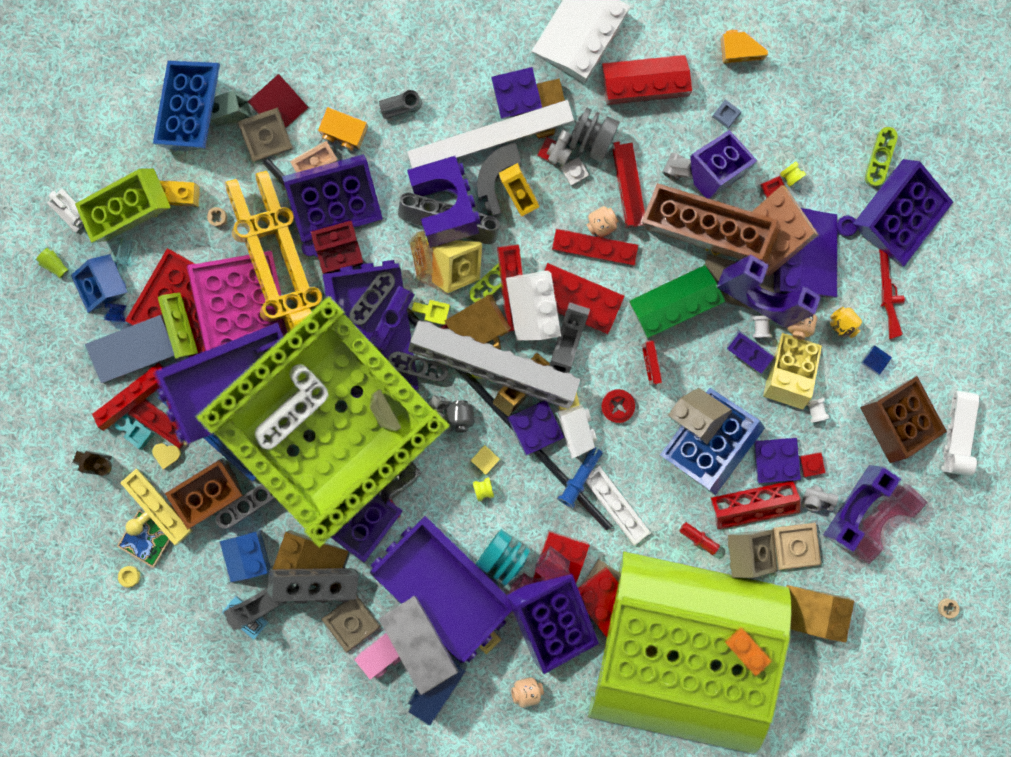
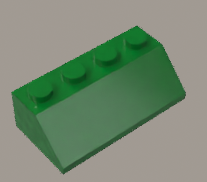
[629,265,725,338]

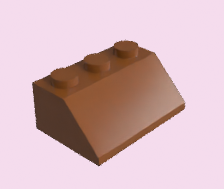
[165,458,243,530]

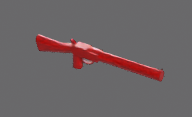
[879,249,905,339]

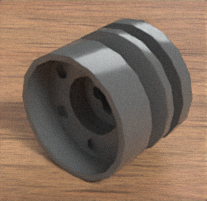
[569,107,620,163]

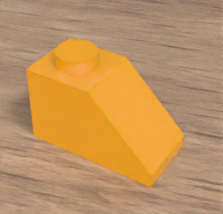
[720,30,768,64]

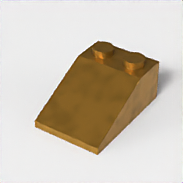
[272,530,349,589]
[786,585,854,643]

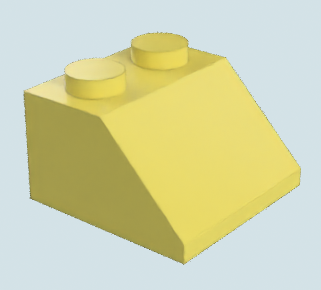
[432,240,482,293]

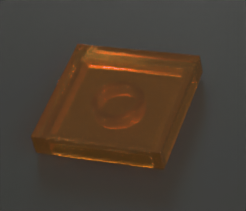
[409,231,433,281]

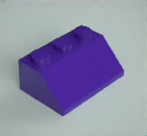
[690,130,758,199]

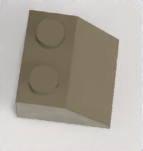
[668,388,732,444]
[728,529,777,578]

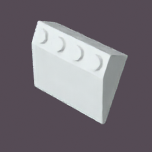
[532,0,630,84]

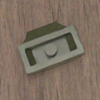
[370,389,401,431]

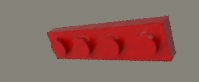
[552,229,638,266]
[497,244,523,332]
[92,363,164,431]

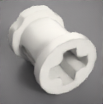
[752,316,772,338]
[807,398,829,423]

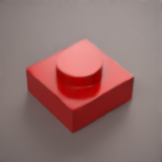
[799,452,825,477]

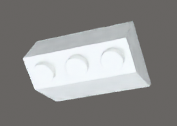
[506,271,561,341]

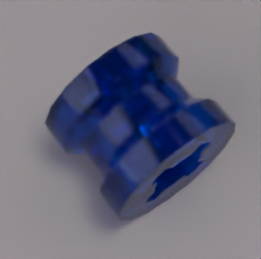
[104,303,127,322]

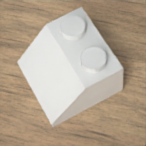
[557,404,597,458]

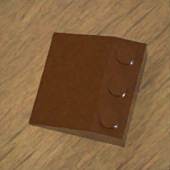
[860,376,947,463]

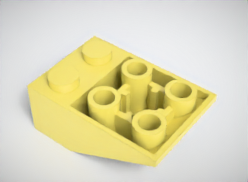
[763,333,822,409]

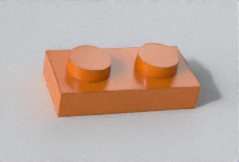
[725,627,772,676]

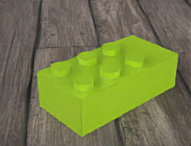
[75,168,171,243]

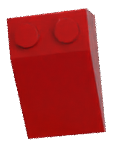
[531,530,590,584]

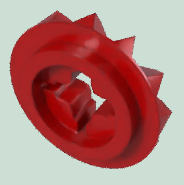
[601,389,635,423]

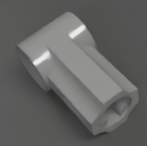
[662,153,693,180]

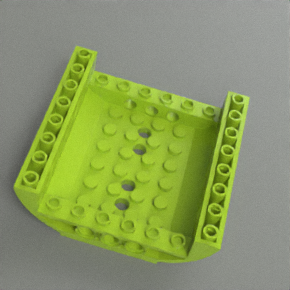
[196,296,449,547]
[587,551,791,754]

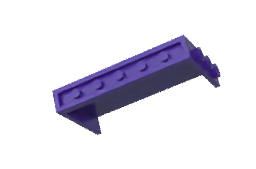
[323,260,419,401]
[153,322,284,446]
[370,516,512,664]

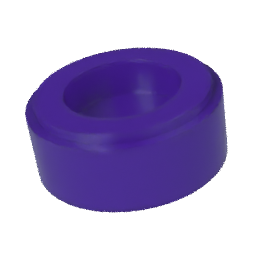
[837,215,858,237]

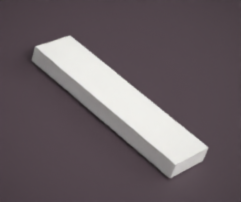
[586,466,651,546]

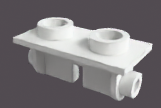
[47,188,84,233]

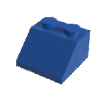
[71,254,127,313]
[220,530,271,582]

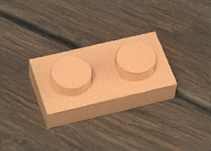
[290,140,337,173]

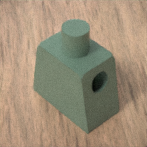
[210,90,252,126]

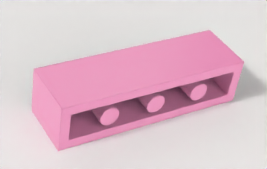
[354,633,401,680]

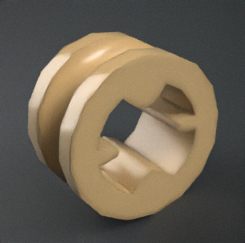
[207,207,228,227]
[938,598,959,619]

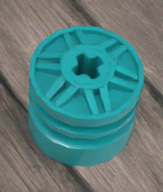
[475,529,531,586]

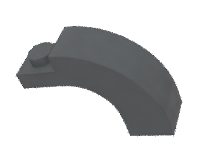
[477,143,521,217]
[549,303,590,373]
[223,585,293,631]

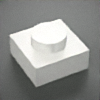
[560,157,589,186]

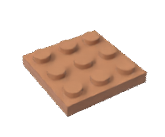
[752,185,818,276]

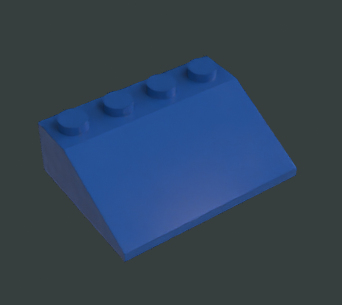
[153,60,220,151]
[660,388,766,496]

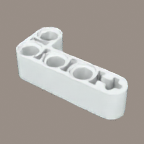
[255,364,328,449]
[941,391,979,476]

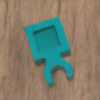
[115,415,155,450]

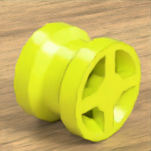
[779,161,806,187]
[473,477,494,502]

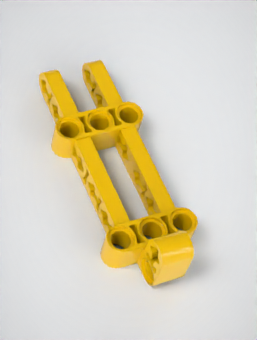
[225,171,322,333]

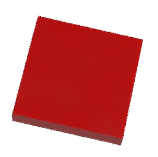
[641,340,662,385]

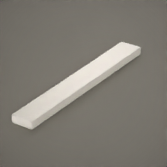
[407,100,574,168]

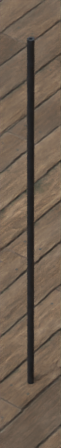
[263,158,612,531]

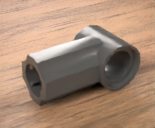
[379,90,422,119]

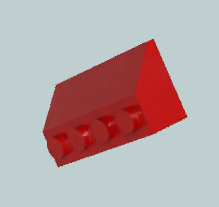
[602,55,692,105]

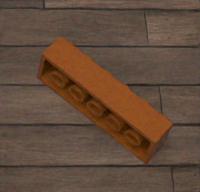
[642,183,781,264]

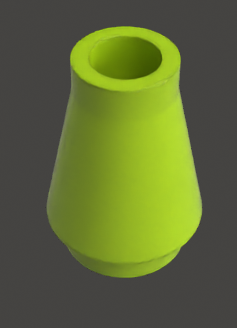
[36,248,69,278]

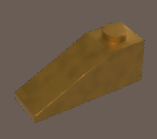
[493,353,550,417]

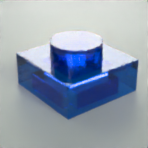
[861,345,892,375]

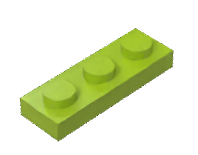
[158,292,198,359]

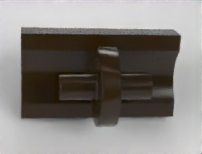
[72,451,112,476]

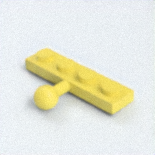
[121,469,193,546]

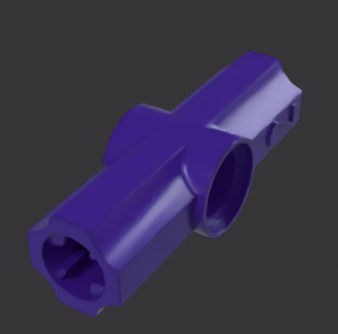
[369,286,415,350]

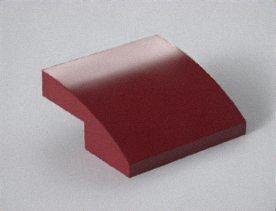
[247,74,309,128]
[311,220,364,274]

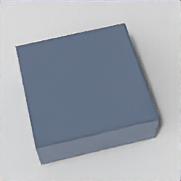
[712,99,741,129]

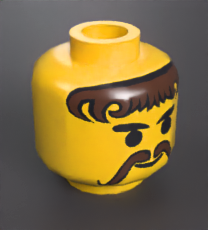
[830,307,862,338]

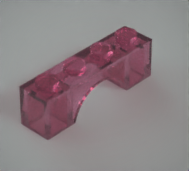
[854,484,928,564]

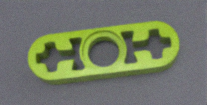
[865,127,898,187]
[470,263,501,303]

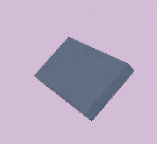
[85,314,174,383]

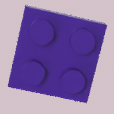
[491,67,542,120]
[507,401,564,456]
[754,438,801,483]

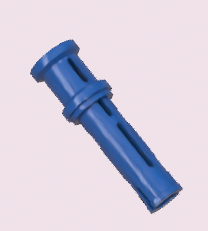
[557,447,603,508]

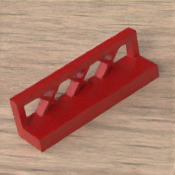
[612,141,645,229]
[711,480,801,530]

